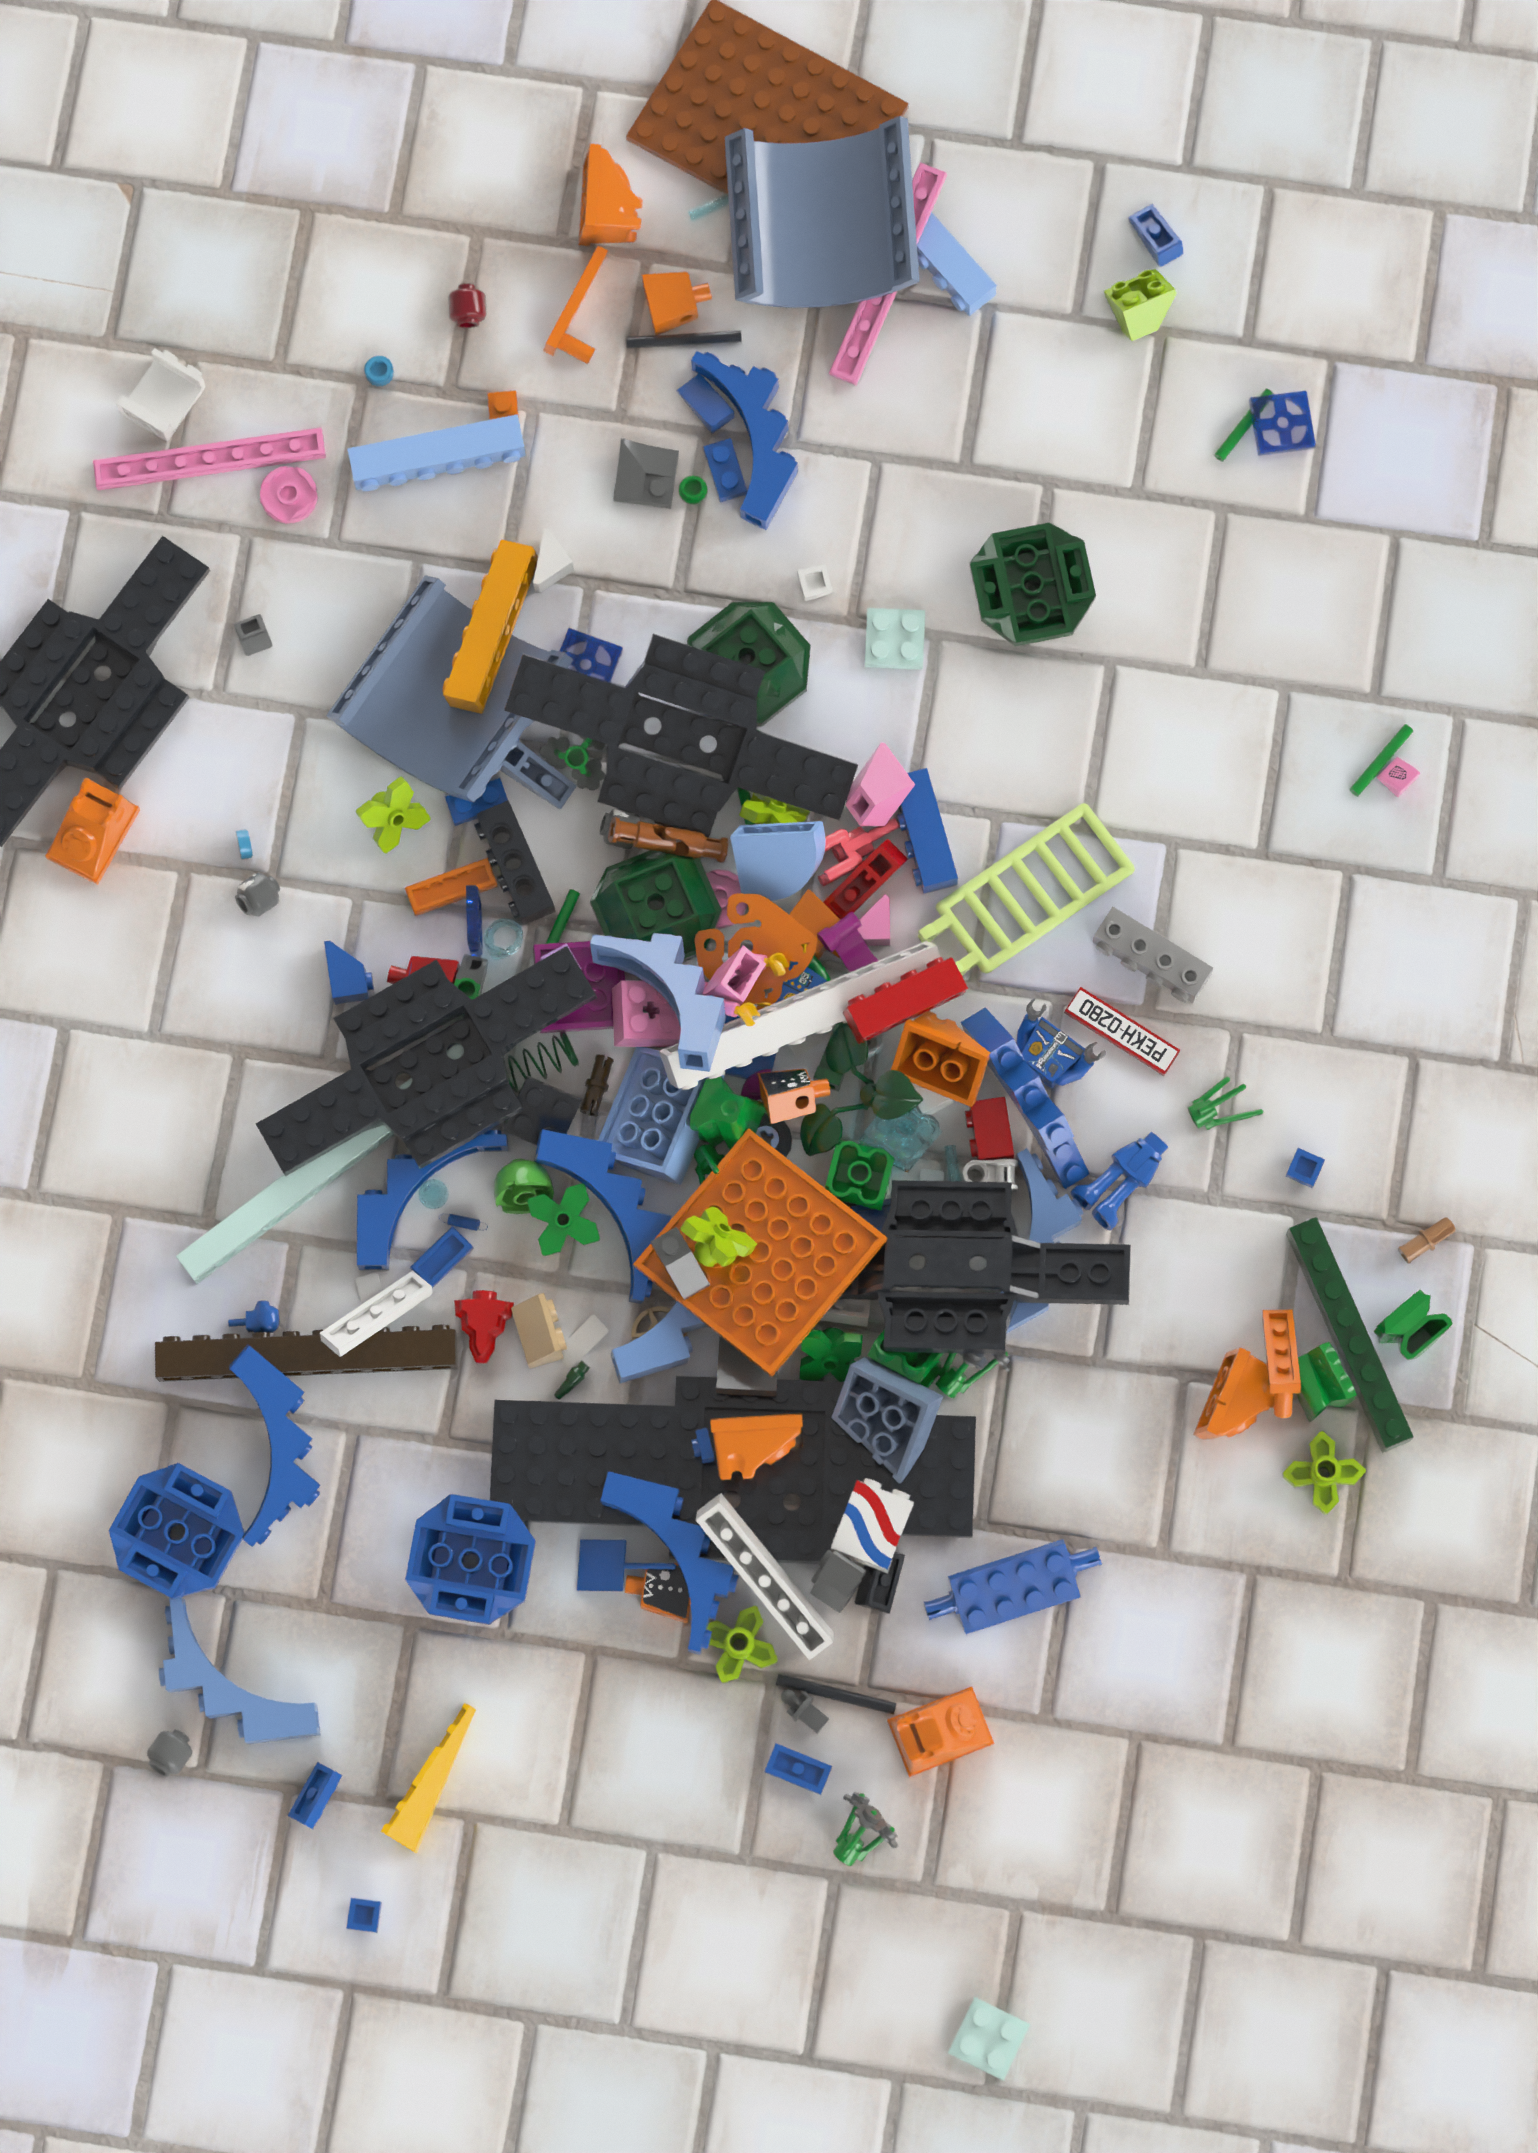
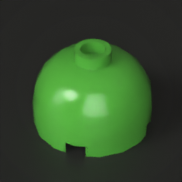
[494,1158,554,1214]

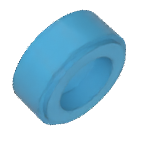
[364,356,394,386]
[236,829,253,860]

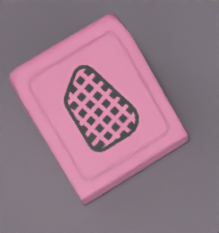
[1377,757,1420,797]

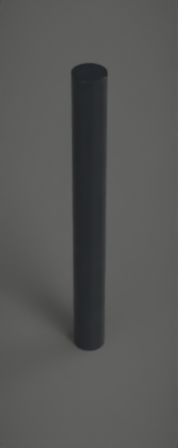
[626,331,742,348]
[776,1674,897,1715]

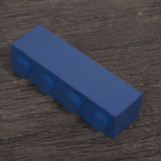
[896,768,958,894]

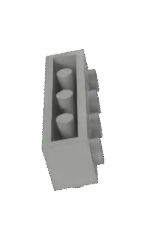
[1093,906,1213,1003]

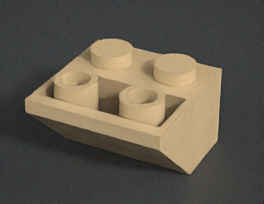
[511,1293,567,1369]

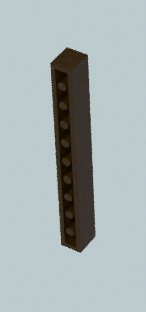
[155,1325,458,1382]

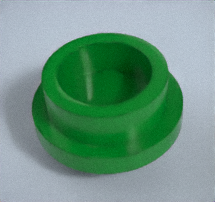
[679,476,708,505]

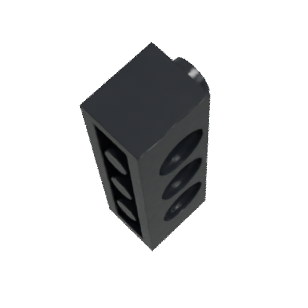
[474,800,556,925]

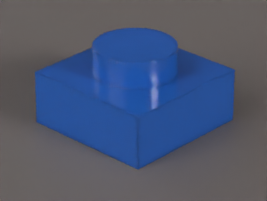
[1285,1148,1325,1188]
[691,1428,715,1464]
[346,1898,382,1933]

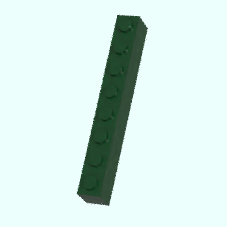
[1286,1217,1414,1453]

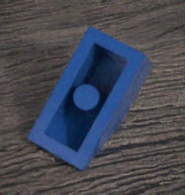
[324,941,374,1005]

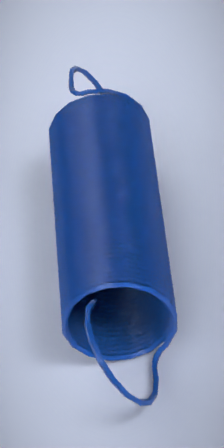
[439,1213,488,1231]

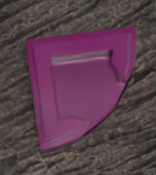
[741,1069,771,1100]

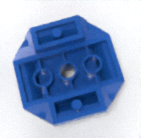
[109,1463,245,1599]
[405,1494,536,1625]

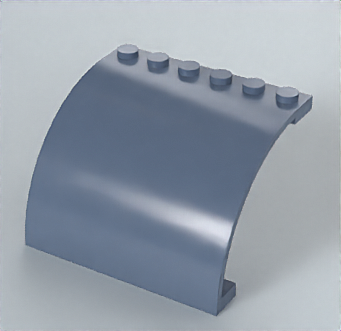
[725,116,920,308]
[326,575,573,802]

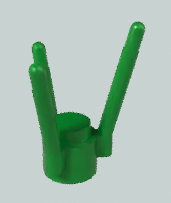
[1187,1077,1264,1130]
[694,1144,725,1185]

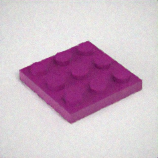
[533,941,625,1033]

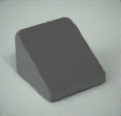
[234,614,273,656]

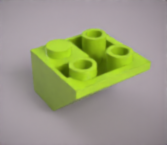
[1104,269,1177,341]

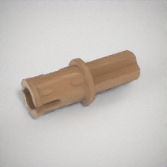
[1398,1217,1456,1264]

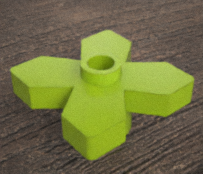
[355,777,431,854]
[739,792,810,824]
[680,1206,757,1267]
[1282,1431,1366,1515]
[707,1606,778,1684]

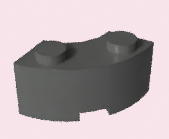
[810,1550,866,1613]

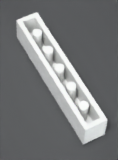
[696,1493,834,1660]

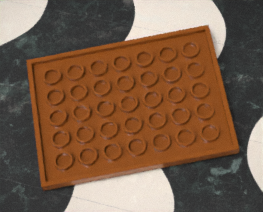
[626,0,909,195]

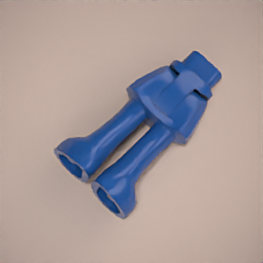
[1070,1132,1168,1231]

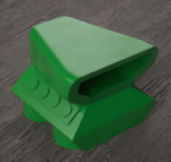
[690,1076,765,1150]
[825,1140,896,1210]
[1373,1289,1452,1360]
[867,1329,944,1388]
[1296,1342,1357,1422]

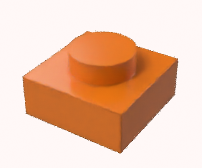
[487,390,519,420]

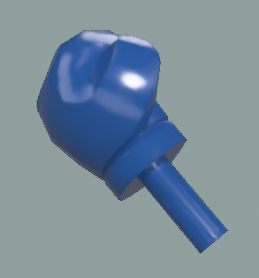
[228,1300,280,1334]

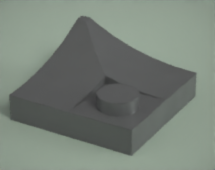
[613,438,679,509]

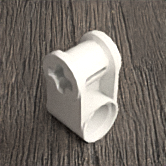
[960,1159,1018,1193]

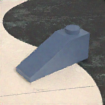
[500,741,577,809]

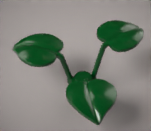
[800,1023,923,1156]

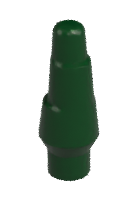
[554,1360,590,1400]

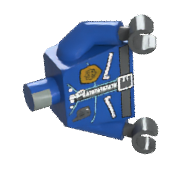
[1016,998,1106,1088]

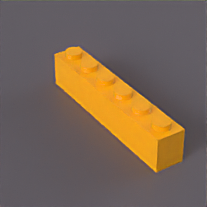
[442,539,538,714]

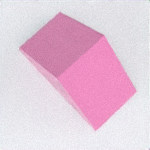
[857,894,890,946]

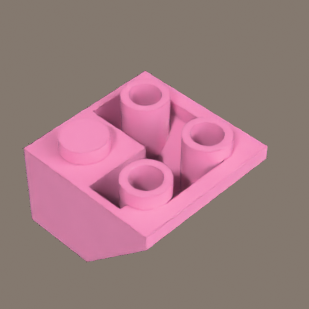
[845,743,915,826]

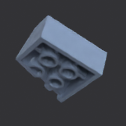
[832,1357,943,1484]

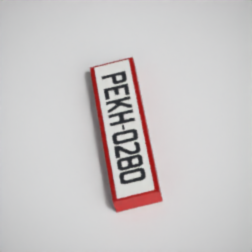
[1064,987,1180,1076]

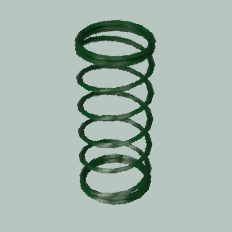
[508,1031,579,1093]

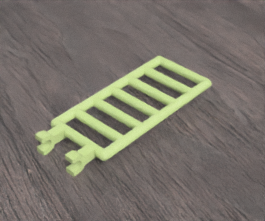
[917,803,1135,976]

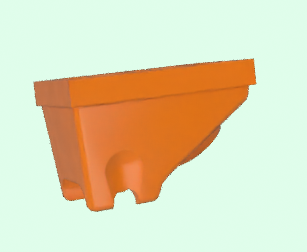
[578,143,642,246]
[45,778,140,885]
[891,1011,991,1107]
[1193,1347,1275,1440]
[710,1413,803,1480]
[887,1687,994,1777]

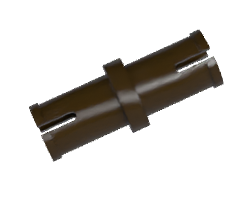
[580,1054,614,1117]

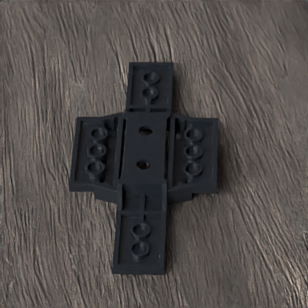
[0,536,210,848]
[504,633,858,837]
[256,946,597,1176]
[838,1180,1131,1354]

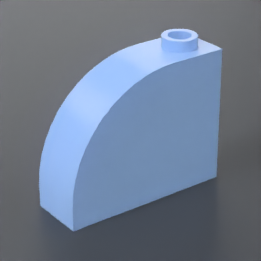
[730,821,826,901]

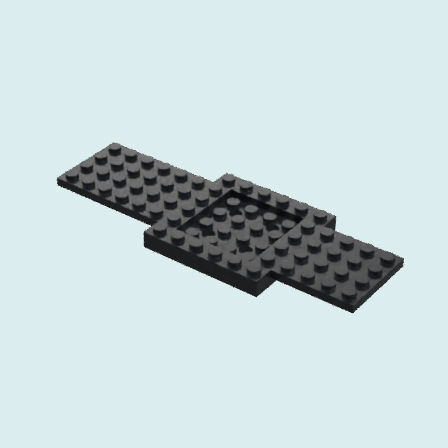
[490,1376,976,1564]

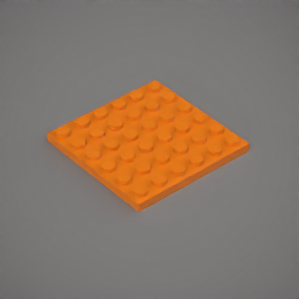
[633,1128,887,1377]

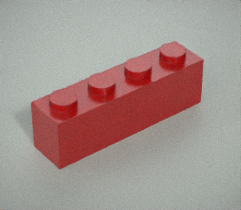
[843,957,968,1044]

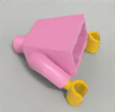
[703,946,789,1026]

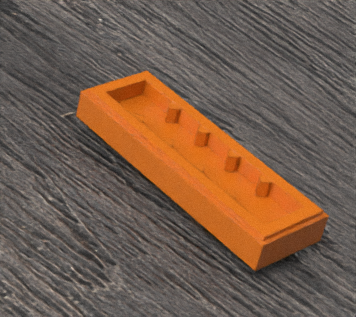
[405,857,498,916]

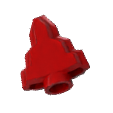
[454,1290,514,1364]

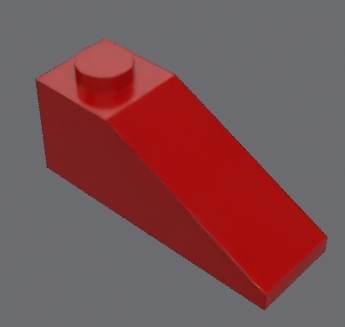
[823,839,908,920]

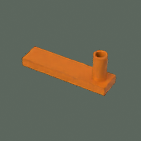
[543,246,608,364]
[1262,1310,1301,1418]

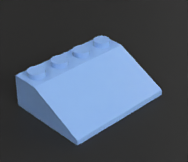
[598,1047,725,1185]

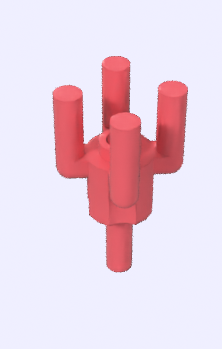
[818,818,899,887]

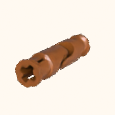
[608,817,728,863]

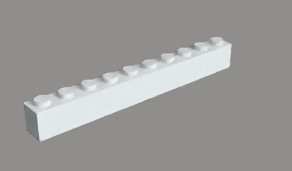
[659,941,940,1090]

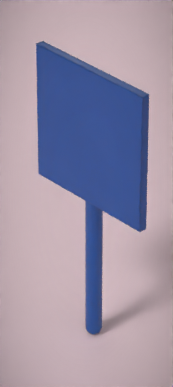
[577,1539,676,1592]

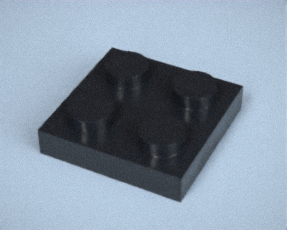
[503,1075,582,1145]

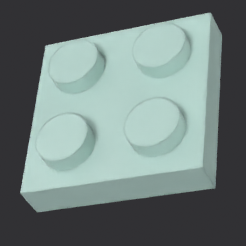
[865,608,925,669]
[948,1997,1030,2081]

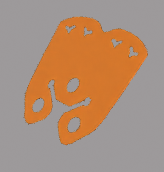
[695,893,817,1010]

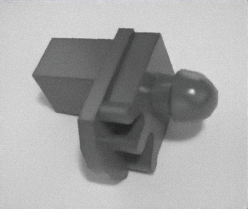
[781,1690,829,1734]

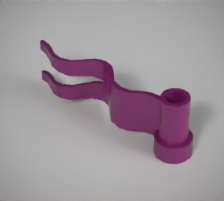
[817,912,879,972]

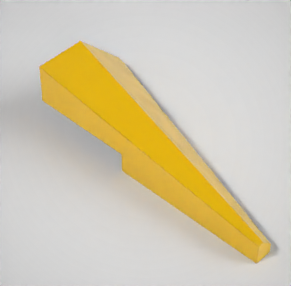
[381,1703,476,1854]

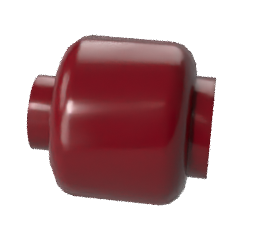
[448,284,486,328]

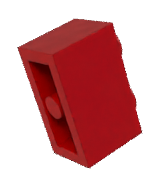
[964,1096,1014,1160]

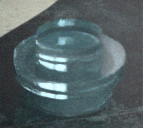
[419,1179,449,1209]

